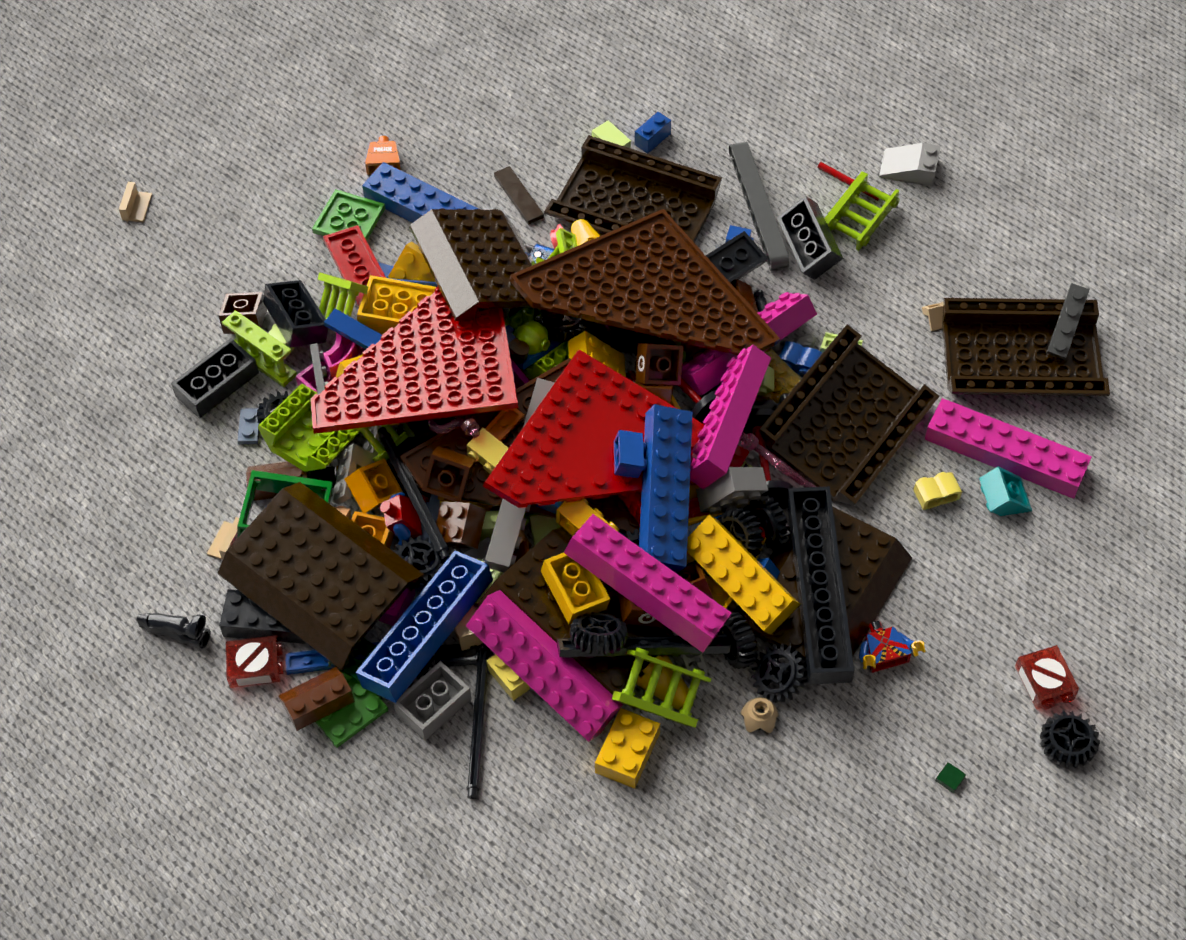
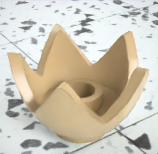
[741,697,779,733]

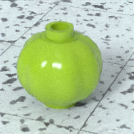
[514,321,550,355]

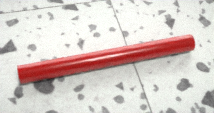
[817,162,879,201]

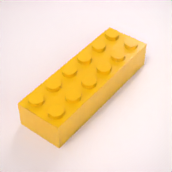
[687,515,800,634]

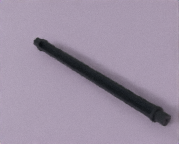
[377,427,450,561]
[466,643,490,799]

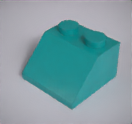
[979,466,1032,516]

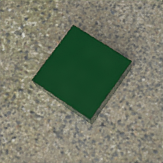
[935,762,966,793]

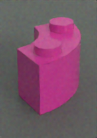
[323,332,359,380]

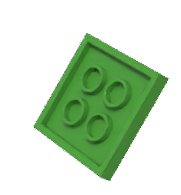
[312,189,385,241]
[315,670,388,748]

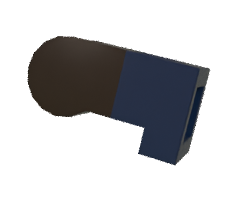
[505,325,530,364]

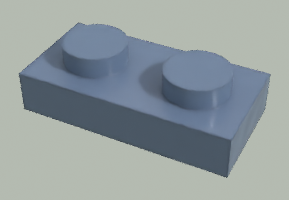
[237,408,260,445]

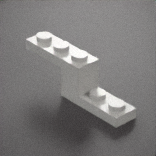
[332,426,381,505]

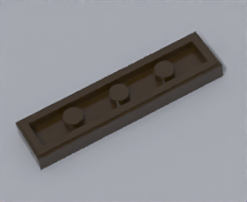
[494,166,544,225]

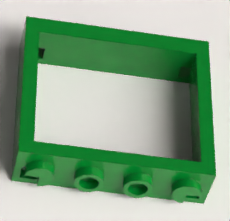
[237,470,332,538]

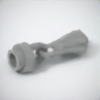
[770,334,816,352]

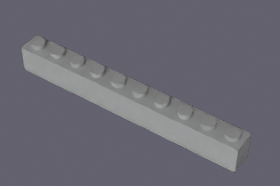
[484,378,554,573]

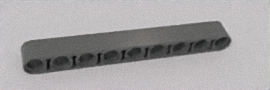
[729,141,789,270]

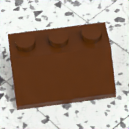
[246,462,309,501]
[278,667,355,731]

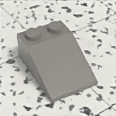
[879,143,941,186]

